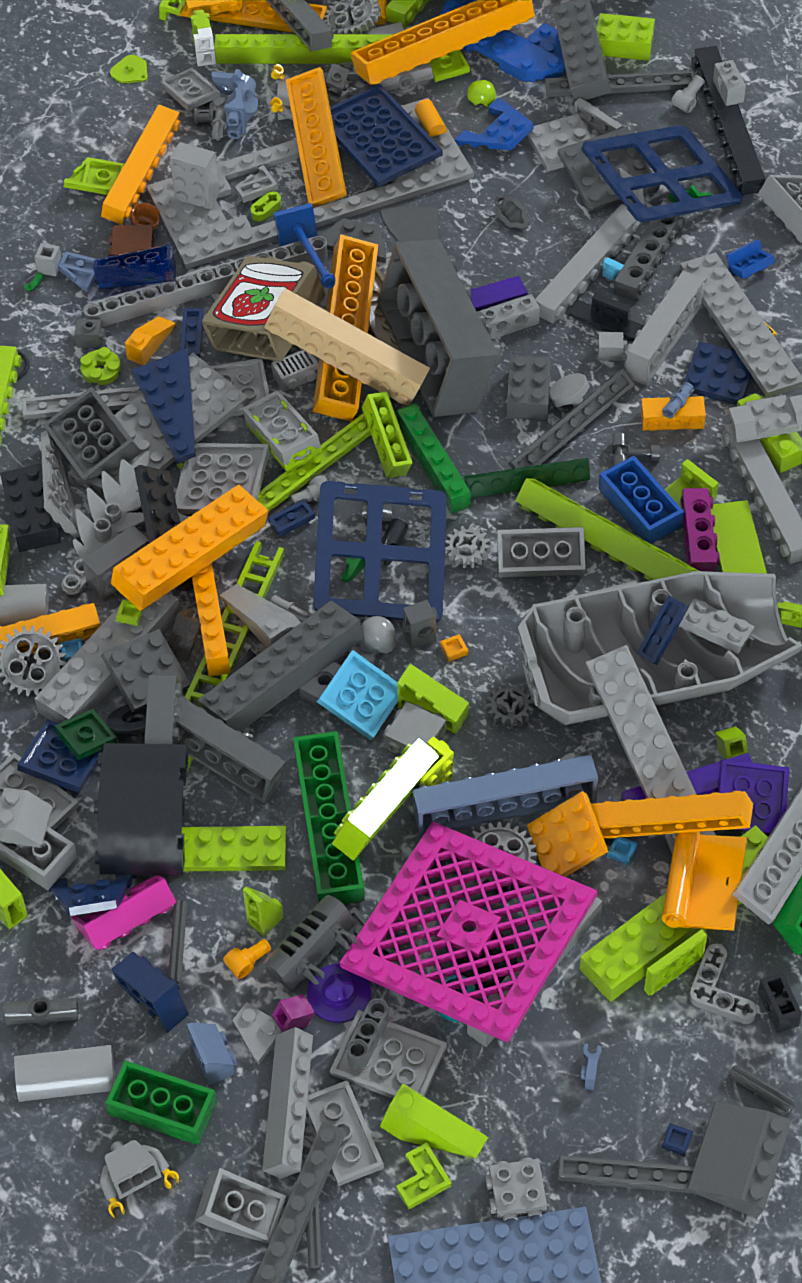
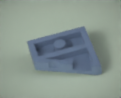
[58,251,103,293]

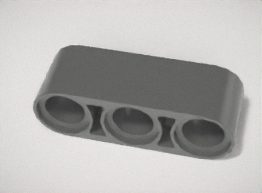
[346,998,389,1069]

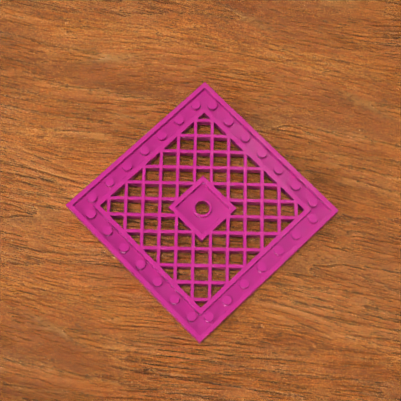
[340,821,597,1043]

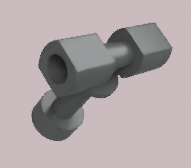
[612,432,660,466]

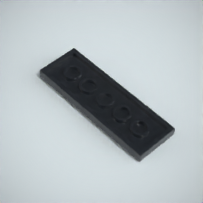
[134,465,193,591]

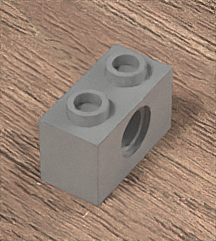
[713,60,746,106]

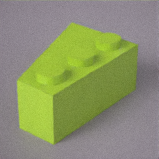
[397,664,469,734]

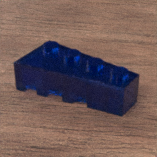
[93,243,177,289]

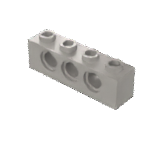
[478,294,540,340]

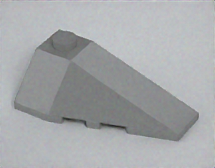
[220,584,301,648]

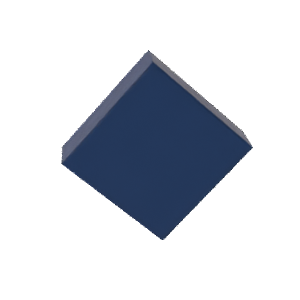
[662,1123,693,1156]

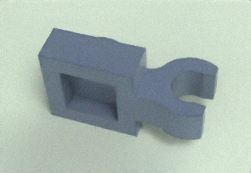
[581,1044,602,1090]

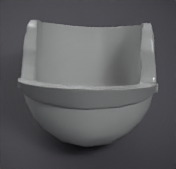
[359,616,396,655]

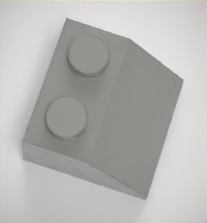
[0,787,53,848]

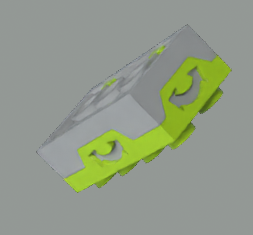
[242,390,322,471]

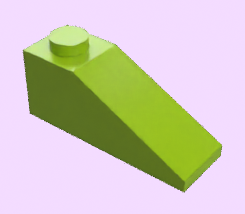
[243,887,284,937]

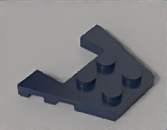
[48,874,137,916]

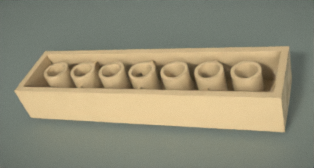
[264,288,430,406]

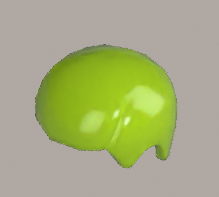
[467,80,497,107]

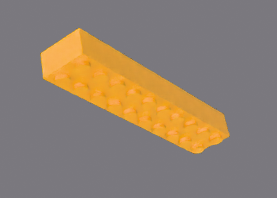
[351,0,535,85]
[312,234,378,422]

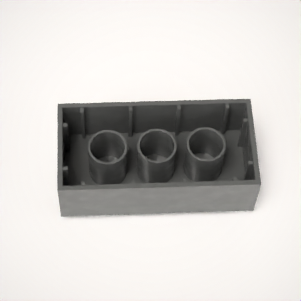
[377,239,501,417]

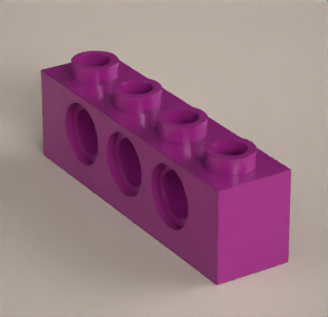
[680,488,720,572]

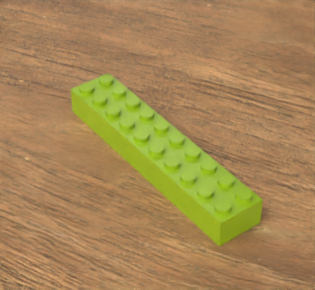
[579,825,768,1002]

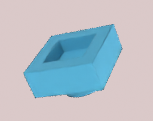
[602,257,624,281]

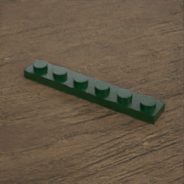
[464,458,590,498]

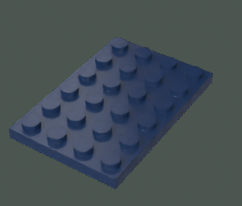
[330,83,443,187]

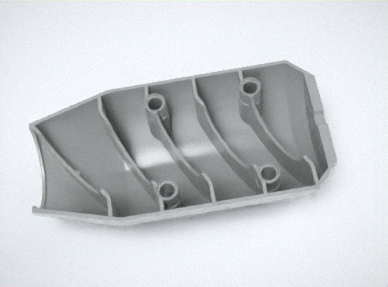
[518,571,802,725]

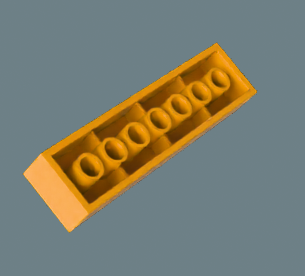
[111,484,268,611]

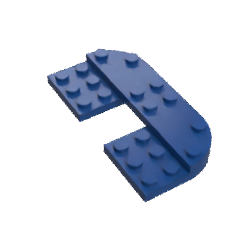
[441,0,566,82]

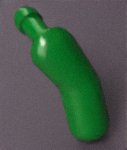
[24,273,43,291]

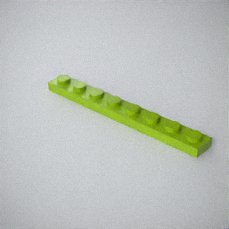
[258,413,371,513]

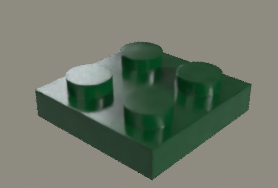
[55,709,117,760]

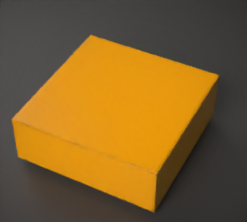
[440,634,469,662]

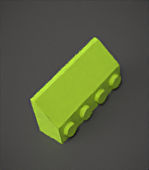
[737,393,802,474]

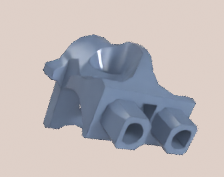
[211,69,258,139]

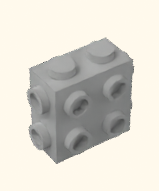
[383,702,446,754]
[485,1158,547,1222]

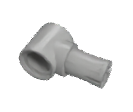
[671,75,705,114]
[291,475,328,504]

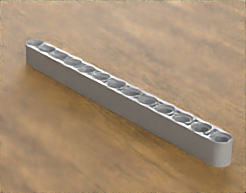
[83,236,328,327]

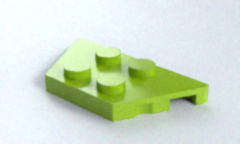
[63,157,125,195]

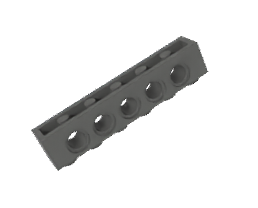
[614,202,685,302]

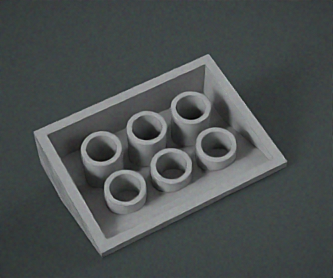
[758,175,802,243]

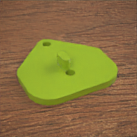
[110,55,148,83]

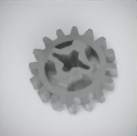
[445,526,491,569]

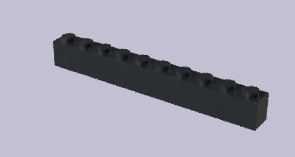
[691,46,765,195]

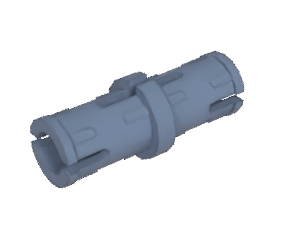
[662,382,694,418]

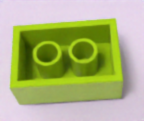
[597,13,655,61]

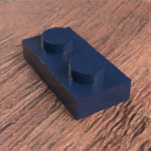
[268,500,315,537]

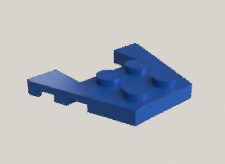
[454,97,534,150]

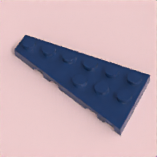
[132,348,196,464]

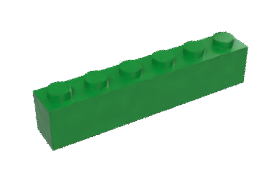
[397,403,471,514]

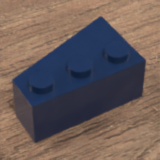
[111,952,189,1033]

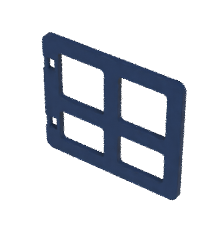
[581,125,743,222]
[313,481,447,622]

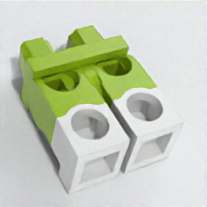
[190,10,216,67]

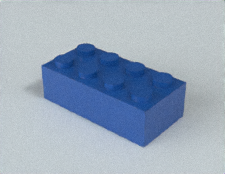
[599,456,684,544]

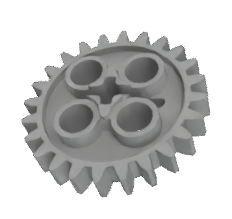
[324,0,381,34]
[0,625,66,697]
[465,822,537,891]

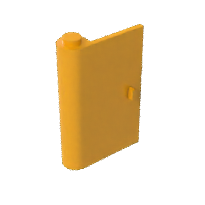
[662,832,747,931]

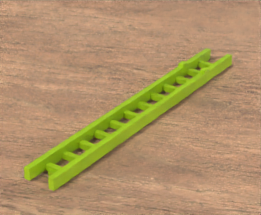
[185,541,285,772]

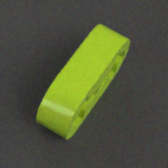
[250,192,282,222]

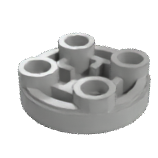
[549,373,590,407]

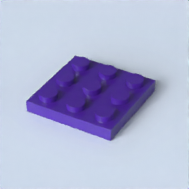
[718,759,789,835]

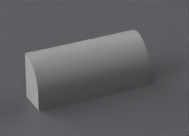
[0,584,49,626]
[14,1045,115,1102]

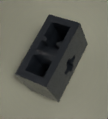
[758,972,802,1033]

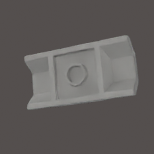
[725,394,802,443]

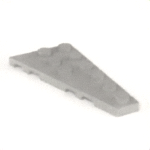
[41,430,80,539]

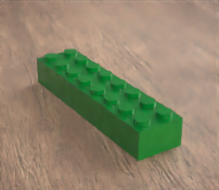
[293,731,365,904]

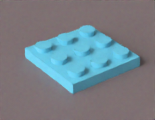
[317,650,398,740]

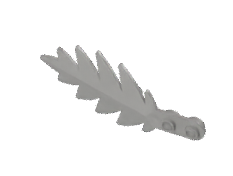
[61,451,150,595]

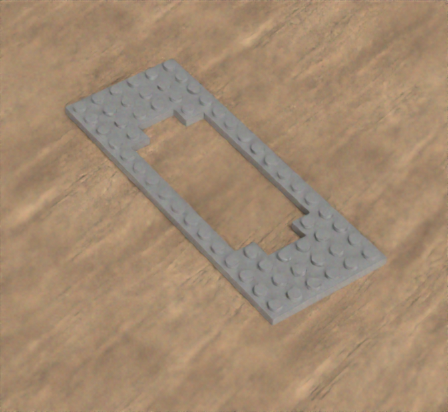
[146,97,474,270]

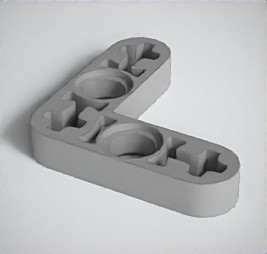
[689,944,757,1024]

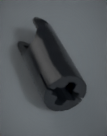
[381,518,409,566]

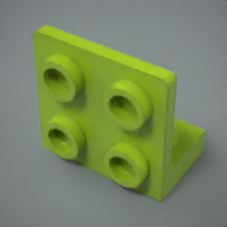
[665,459,719,513]

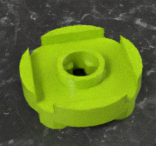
[80,347,121,385]

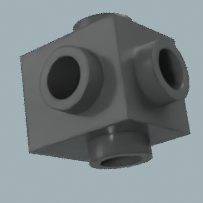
[324,63,350,97]

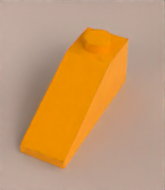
[125,316,176,365]

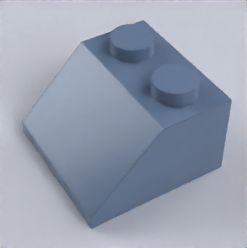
[187,1022,237,1086]

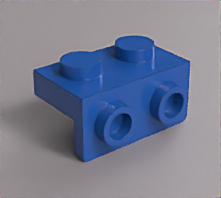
[726,240,775,278]

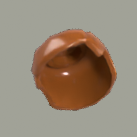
[130,203,160,231]

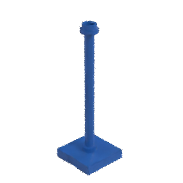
[273,203,336,288]

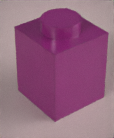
[272,994,315,1032]

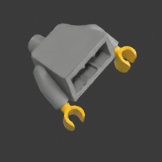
[270,64,293,120]
[100,1140,179,1218]

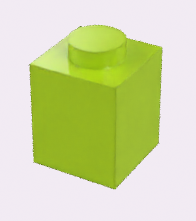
[715,726,748,759]

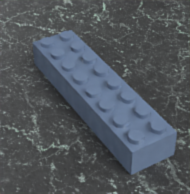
[413,755,598,836]

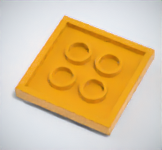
[527,791,608,877]

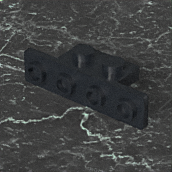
[568,293,644,341]

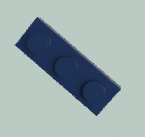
[180,308,204,358]
[636,595,689,665]

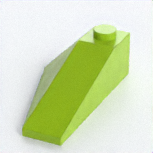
[380,1084,489,1159]

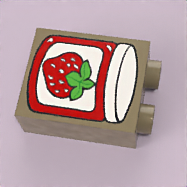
[202,256,326,362]

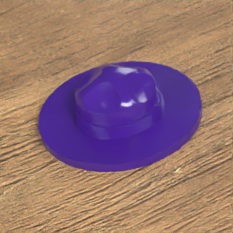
[307,964,371,1023]

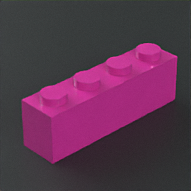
[71,875,177,950]

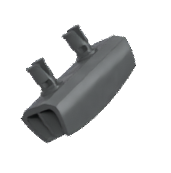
[264,895,357,993]

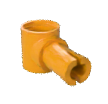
[223,939,271,979]

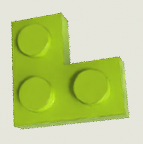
[396,1142,452,1210]

